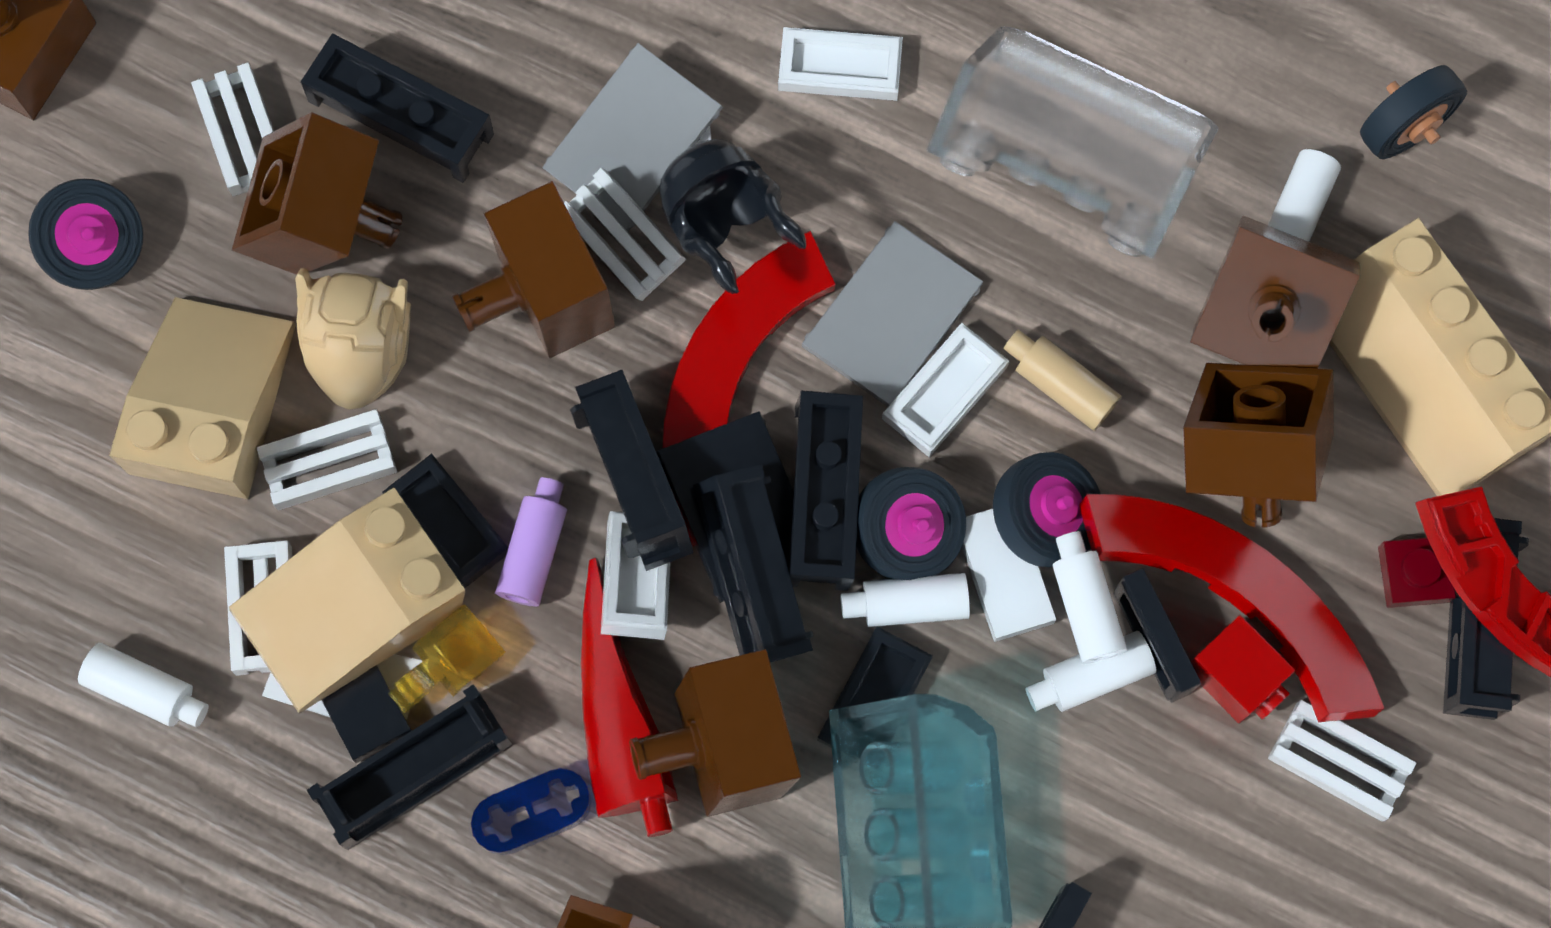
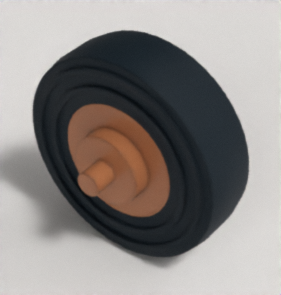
[1360,65,1467,159]

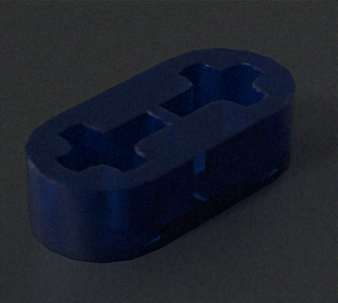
[471,768,592,856]

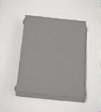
[542,43,723,232]
[802,221,983,407]

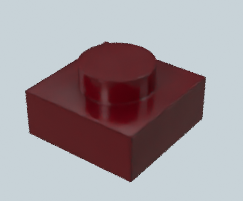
[1378,538,1456,608]

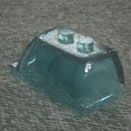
[829,694,1012,928]

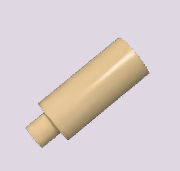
[1003,329,1122,432]

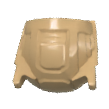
[295,268,411,409]

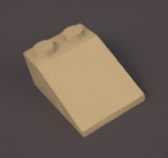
[109,297,296,499]
[229,488,465,714]

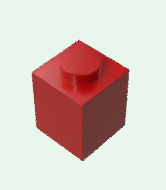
[1191,615,1296,724]

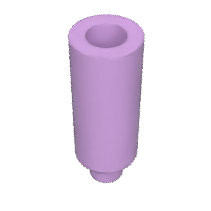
[495,477,567,607]

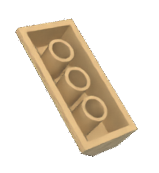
[1329,218,1551,496]

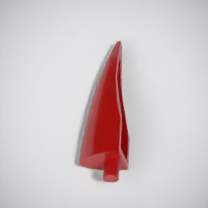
[581,557,679,837]

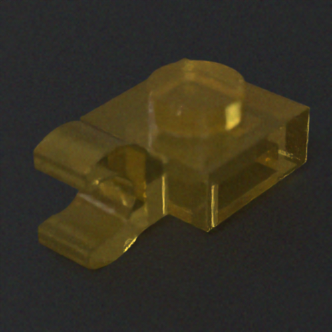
[388,604,506,713]

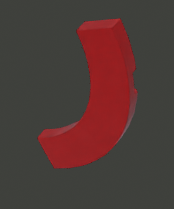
[663,231,835,547]
[1415,486,1551,677]
[1079,494,1384,723]

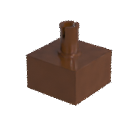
[0,0,96,121]
[232,112,402,275]
[452,181,616,358]
[1190,215,1360,369]
[1183,363,1334,528]
[629,649,801,817]

